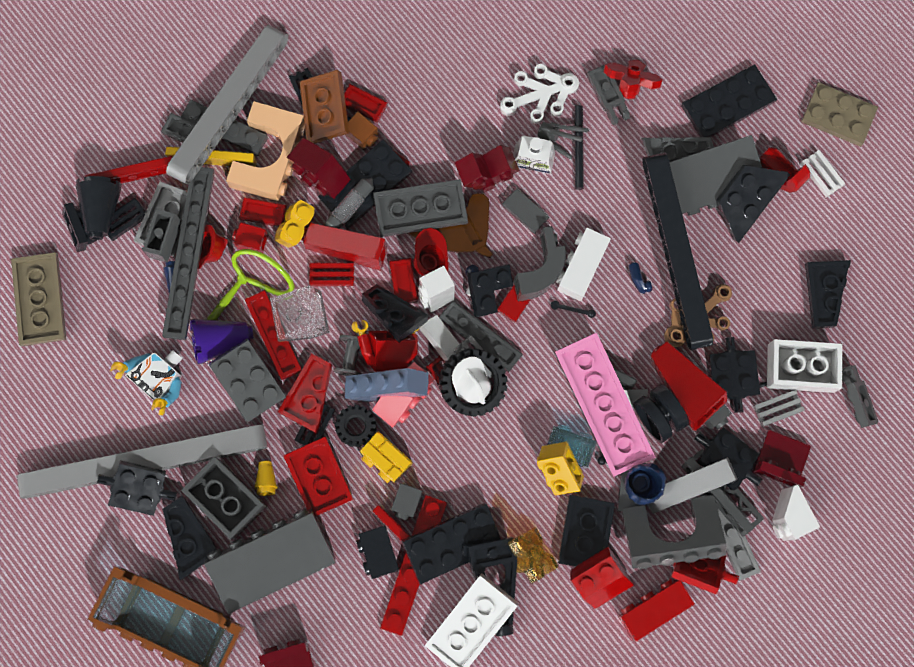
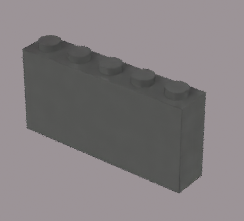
[669,135,762,216]
[204,508,336,614]

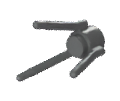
[538,122,589,159]

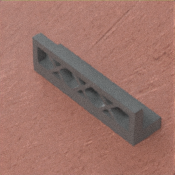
[681,449,764,537]

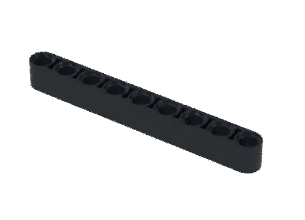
[642,152,713,350]

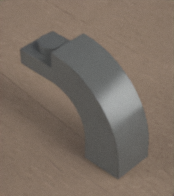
[514,226,566,301]

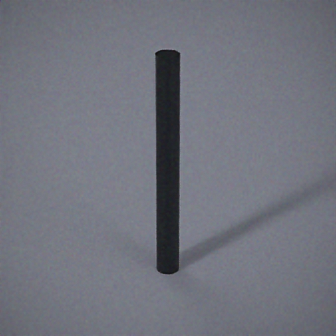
[575,105,584,190]

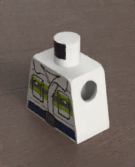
[513,136,555,174]

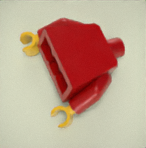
[352,320,419,372]

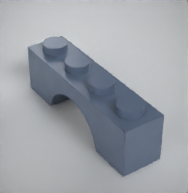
[345,368,429,402]

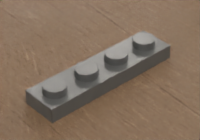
[181,99,268,156]

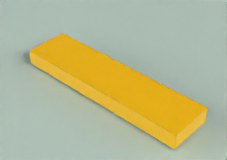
[165,147,257,167]

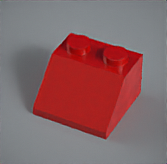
[570,546,634,609]

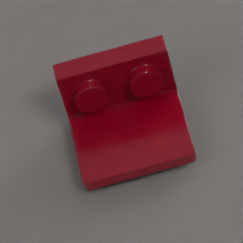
[753,430,811,488]

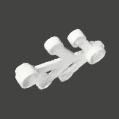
[500,64,579,124]

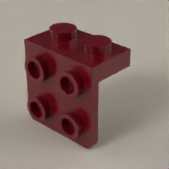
[258,639,314,667]

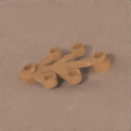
[664,284,732,348]

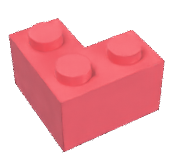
[372,362,435,427]

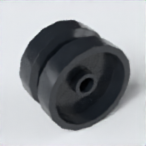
[633,384,689,444]

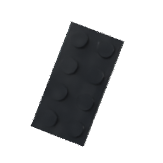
[681,64,777,137]
[318,140,413,230]
[401,503,501,585]

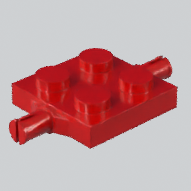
[671,539,739,594]

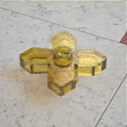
[508,527,559,584]

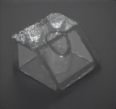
[270,285,330,342]

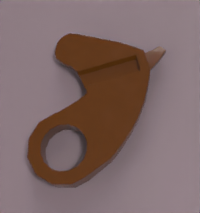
[407,193,493,258]

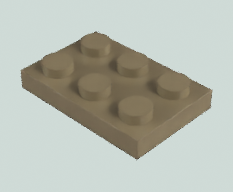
[801,82,878,147]

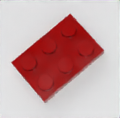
[283,436,353,516]

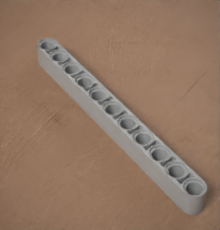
[17,425,268,499]

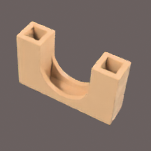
[226,101,306,202]

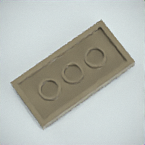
[11,252,67,347]

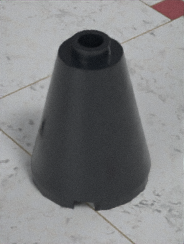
[76,176,122,240]

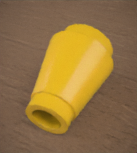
[254,461,278,496]

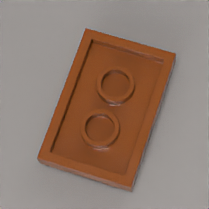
[300,70,349,144]

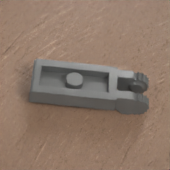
[587,65,630,126]

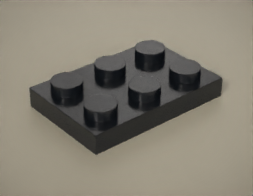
[558,495,615,567]

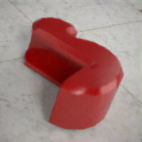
[759,147,811,193]

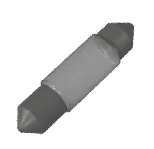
[326,178,374,229]

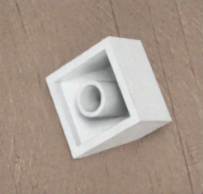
[772,485,820,541]

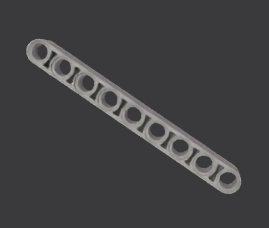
[166,25,289,184]

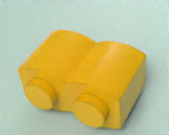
[275,200,314,248]

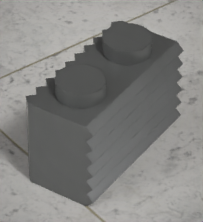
[142,209,181,263]

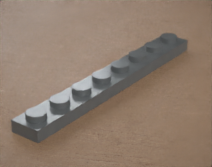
[162,167,215,340]

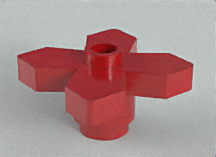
[603,60,663,99]

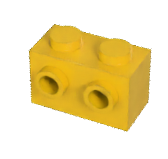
[537,441,584,495]

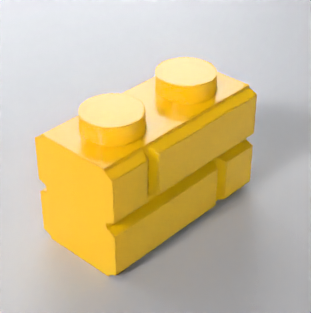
[360,431,413,484]

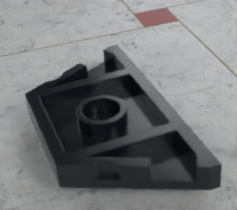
[716,165,791,243]

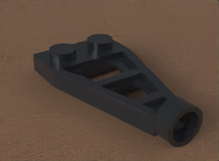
[467,537,517,636]

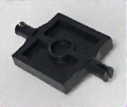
[709,337,760,413]
[694,427,763,491]
[96,460,177,516]

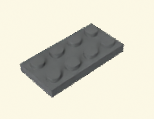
[373,179,468,237]

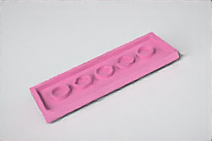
[555,333,656,477]

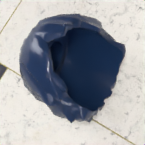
[624,463,666,505]

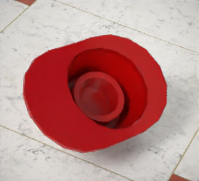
[198,225,228,270]
[414,228,449,276]

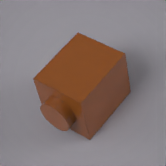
[346,112,378,151]

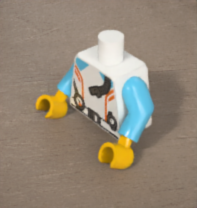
[110,350,183,416]

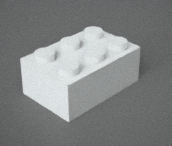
[767,339,842,393]

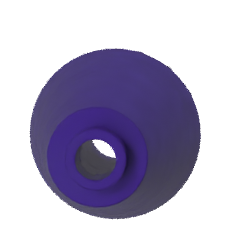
[190,319,253,364]

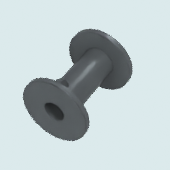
[333,335,362,376]

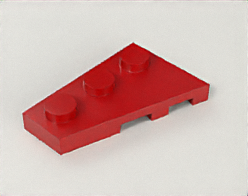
[277,353,333,434]

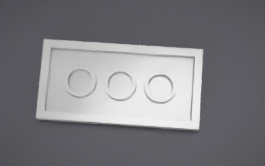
[425,573,519,667]

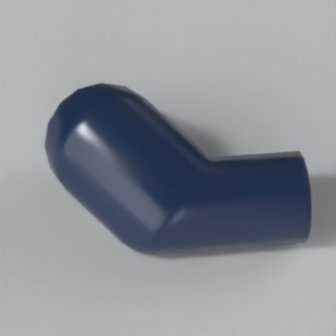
[628,263,652,294]

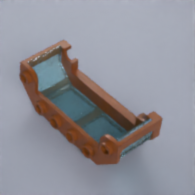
[87,566,246,667]

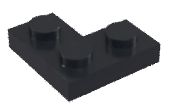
[467,264,513,317]

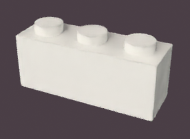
[556,228,611,302]
[418,266,455,313]

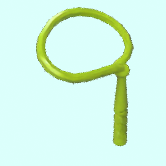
[206,249,295,320]

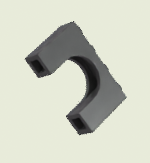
[622,495,726,569]

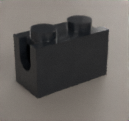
[356,525,399,579]

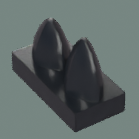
[62,202,97,252]

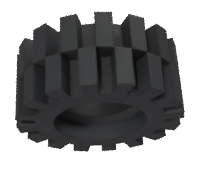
[335,405,377,447]

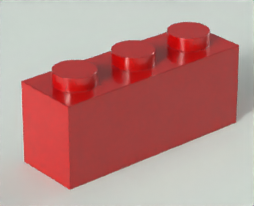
[618,578,695,642]

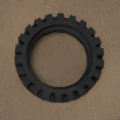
[439,348,508,417]

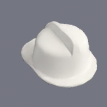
[452,357,491,404]

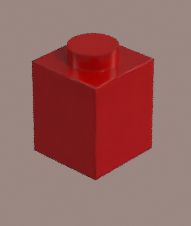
[232,222,269,253]

